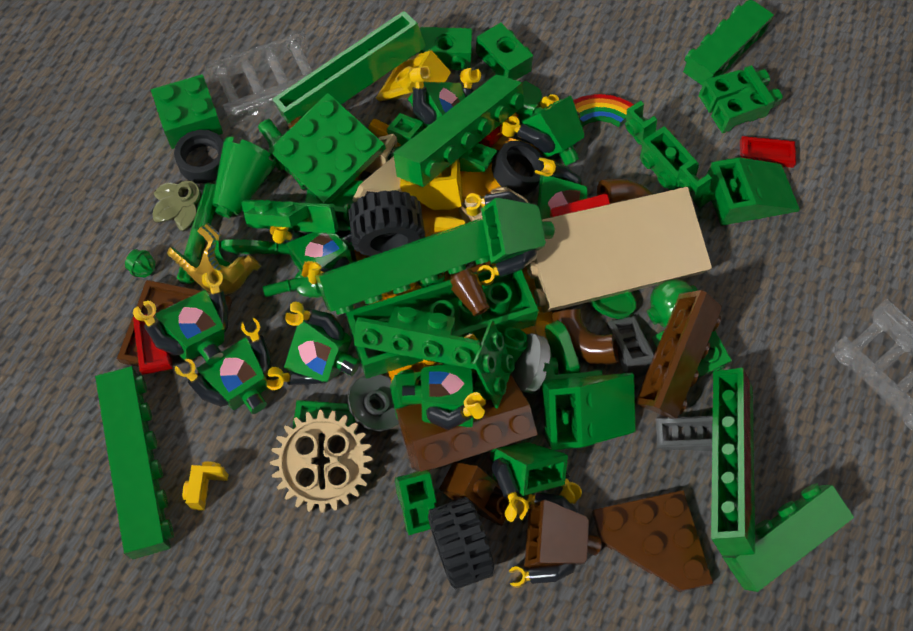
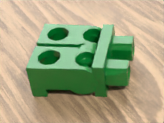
[698,65,783,134]

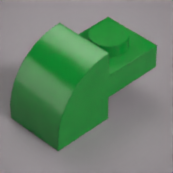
[395,470,436,535]

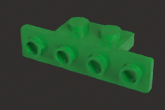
[241,199,339,234]
[354,306,481,369]

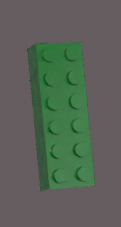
[346,266,539,379]

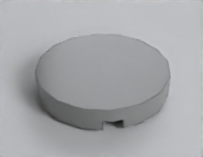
[511,333,551,394]

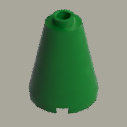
[212,137,277,218]

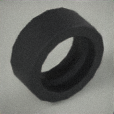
[174,130,224,184]
[491,141,544,195]

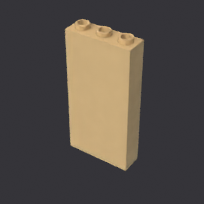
[526,187,712,313]

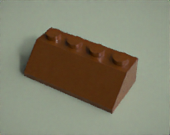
[635,290,722,419]
[396,374,538,471]

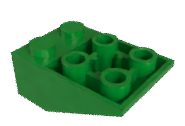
[706,157,800,226]
[543,373,636,450]

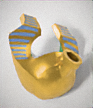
[167,223,261,295]

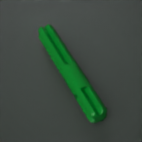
[177,183,216,284]

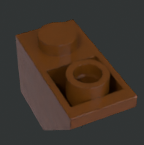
[439,462,510,526]

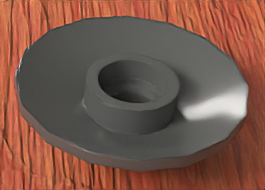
[348,375,399,431]

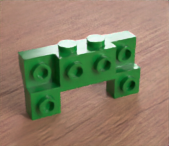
[625,101,715,208]

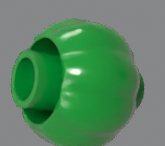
[647,279,699,328]

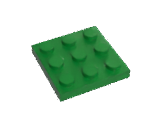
[269,93,386,204]

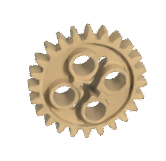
[270,410,373,513]

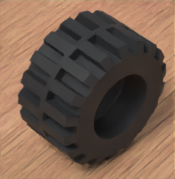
[349,190,425,256]
[428,497,494,590]

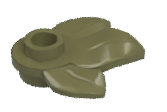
[153,181,201,232]

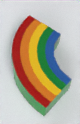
[573,94,634,127]

